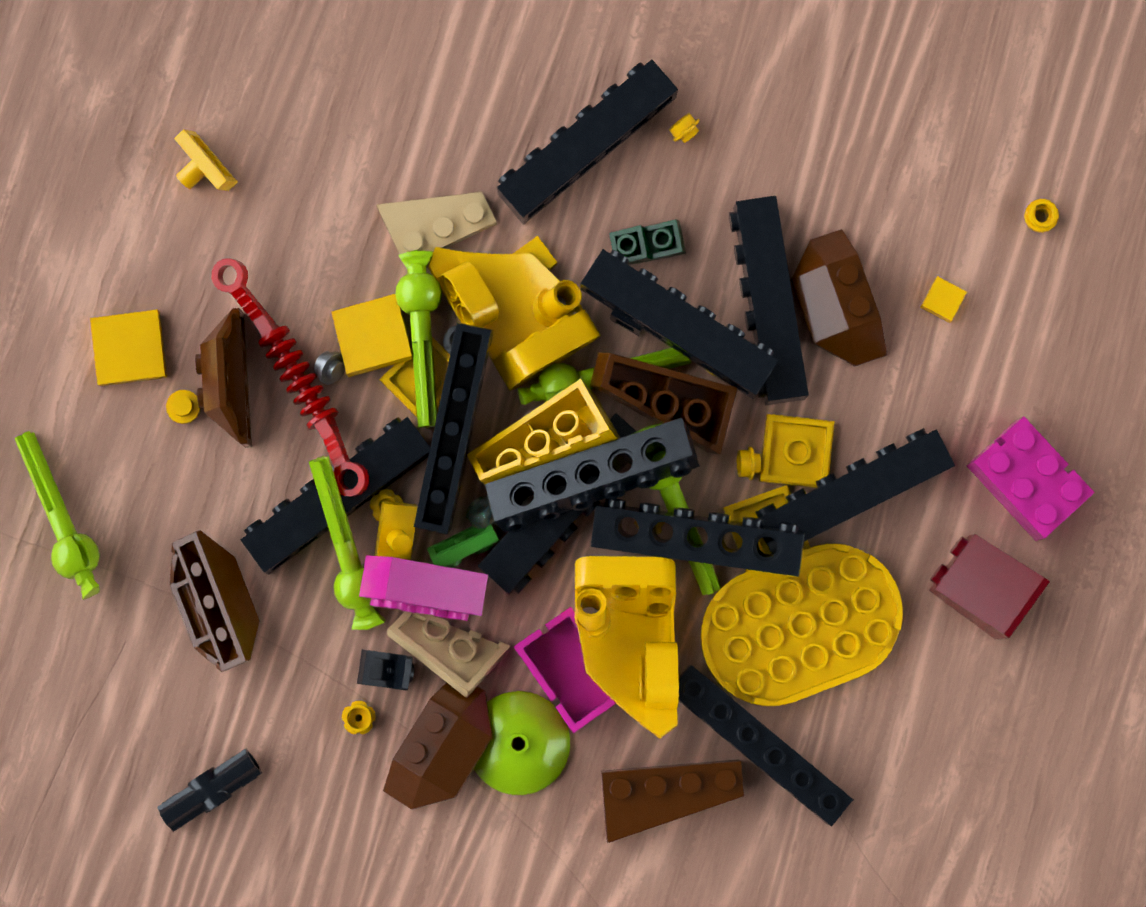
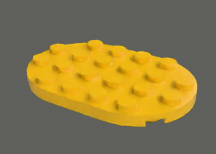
[700,544,903,706]

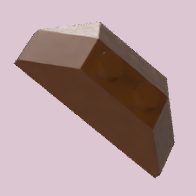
[791,229,887,367]
[195,308,252,448]
[170,530,260,672]
[383,682,493,810]

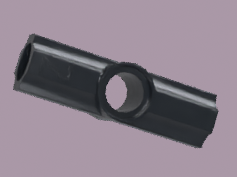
[157,748,262,832]

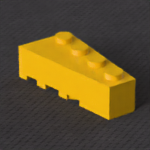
[467,379,620,485]

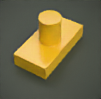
[174,129,238,191]
[374,501,418,560]

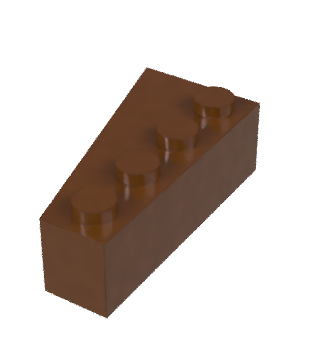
[590,352,738,455]
[601,760,744,843]

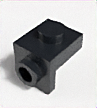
[357,649,414,691]

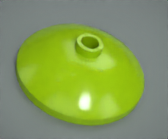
[474,691,570,795]

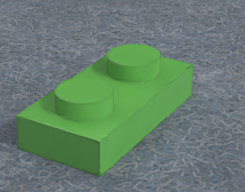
[427,518,499,568]

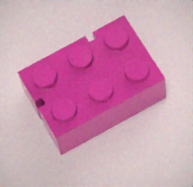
[967,416,1095,541]
[359,555,488,621]
[514,607,616,733]

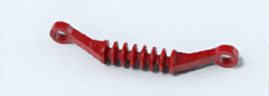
[211,258,369,497]

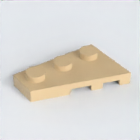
[376,192,497,267]
[387,612,511,698]

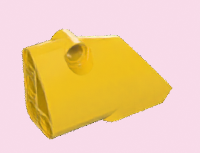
[428,247,601,391]
[574,556,679,739]

